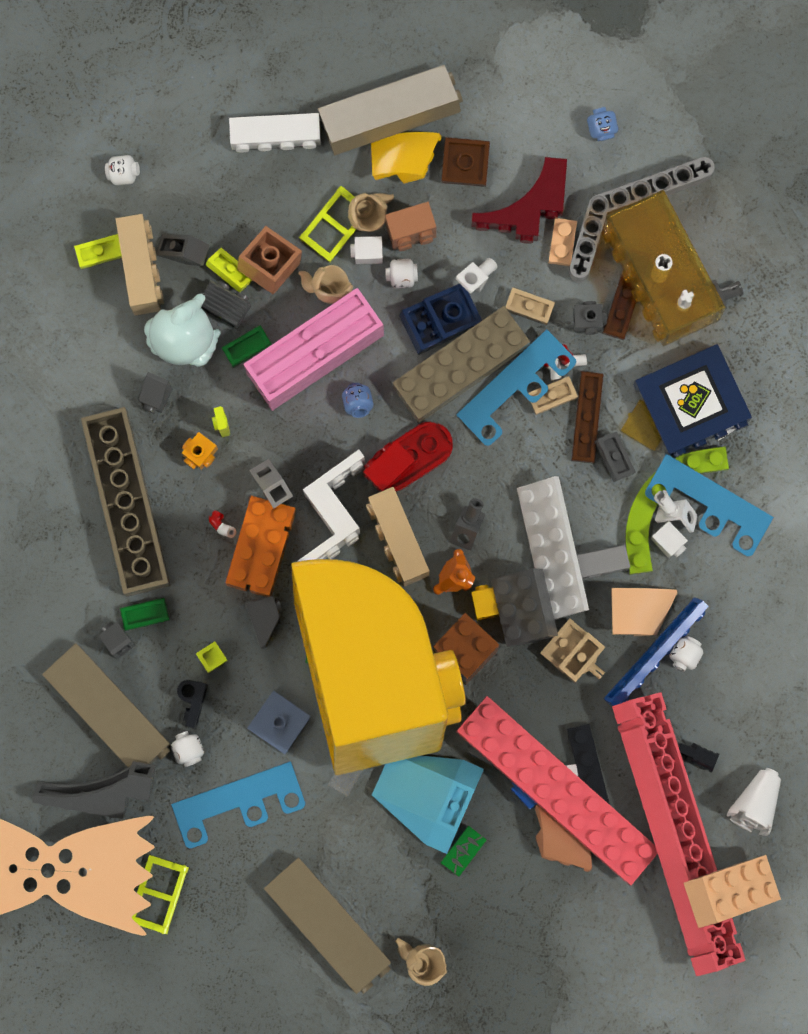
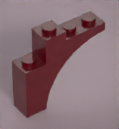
[471,157,567,244]

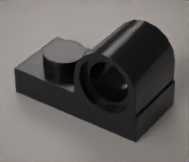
[177,680,208,729]

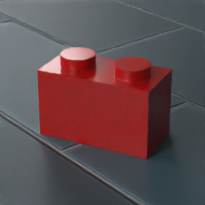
[363,441,415,492]

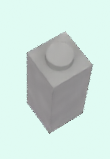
[249,459,293,508]
[577,545,630,580]

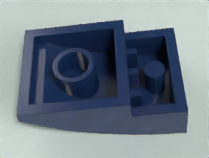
[399,284,482,355]

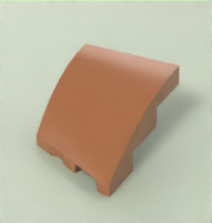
[535,804,592,872]

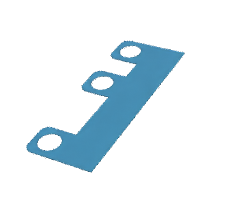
[456,329,576,446]
[645,454,774,556]
[171,762,305,848]

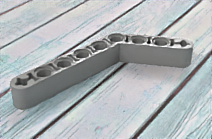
[569,157,715,283]

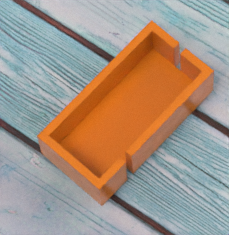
[225,495,296,597]

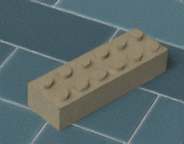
[393,306,530,424]

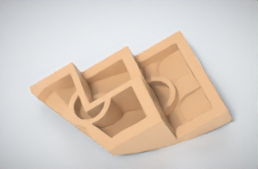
[611,588,677,636]

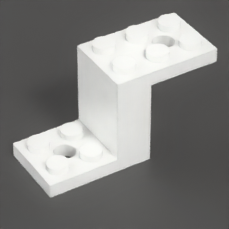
[298,450,365,562]

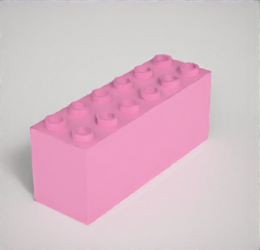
[243,288,384,411]

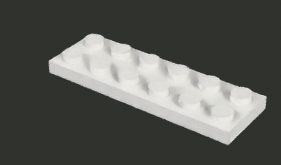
[517,476,589,620]

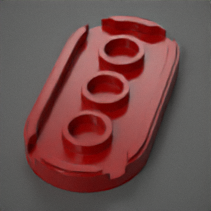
[373,422,453,492]

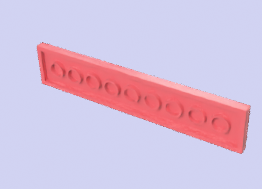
[456,696,658,886]

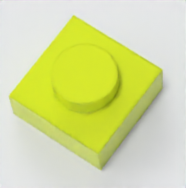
[196,641,228,673]

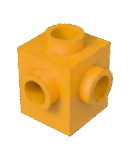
[182,432,218,470]

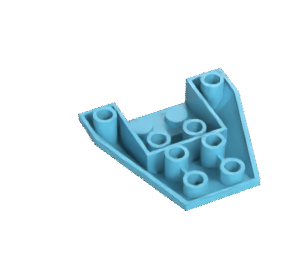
[372,756,484,854]

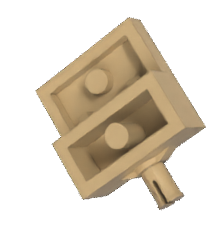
[540,619,605,683]

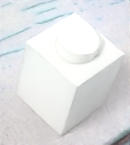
[350,236,383,264]
[651,521,688,559]

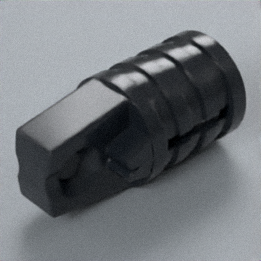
[678,743,719,773]

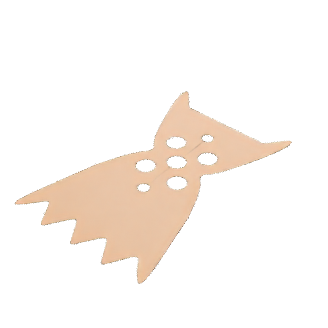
[0,816,155,936]

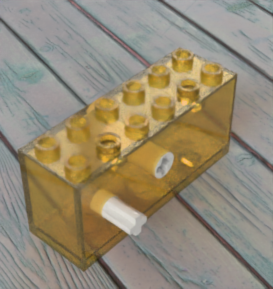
[602,189,725,347]

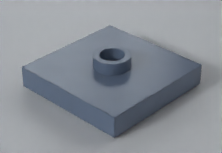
[247,690,311,754]

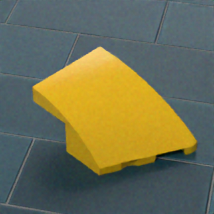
[371,132,441,184]

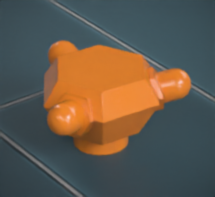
[433,549,475,595]

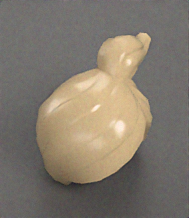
[348,193,394,232]
[298,265,353,304]
[395,938,447,986]

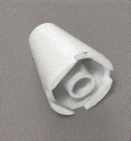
[727,768,781,836]

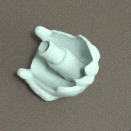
[144,294,221,367]

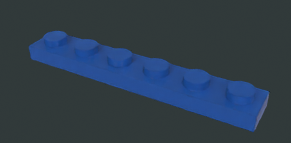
[603,597,709,706]

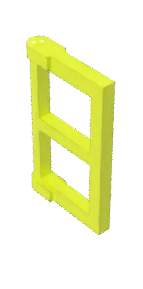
[298,186,357,262]
[132,855,189,934]

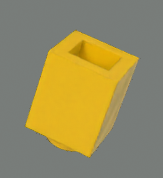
[471,585,499,621]

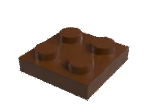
[441,137,490,187]

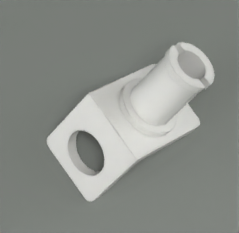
[456,258,497,293]
[654,490,698,533]

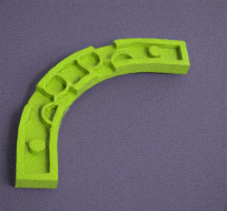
[625,446,729,575]

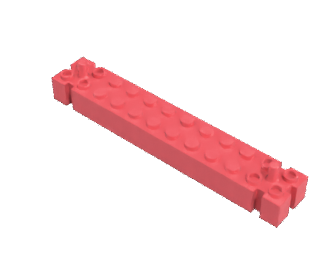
[612,692,746,977]

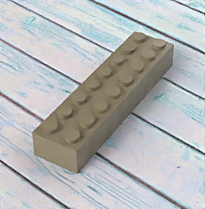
[81,407,171,597]

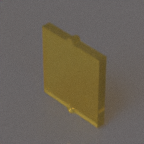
[621,399,662,451]

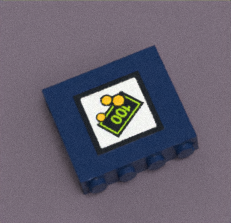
[633,344,752,458]

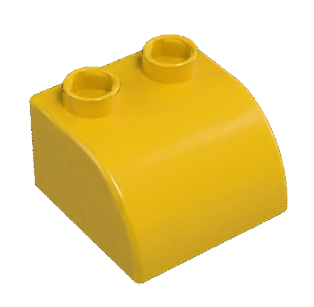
[291,559,466,775]

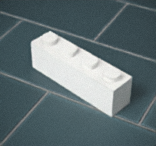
[229,113,321,152]

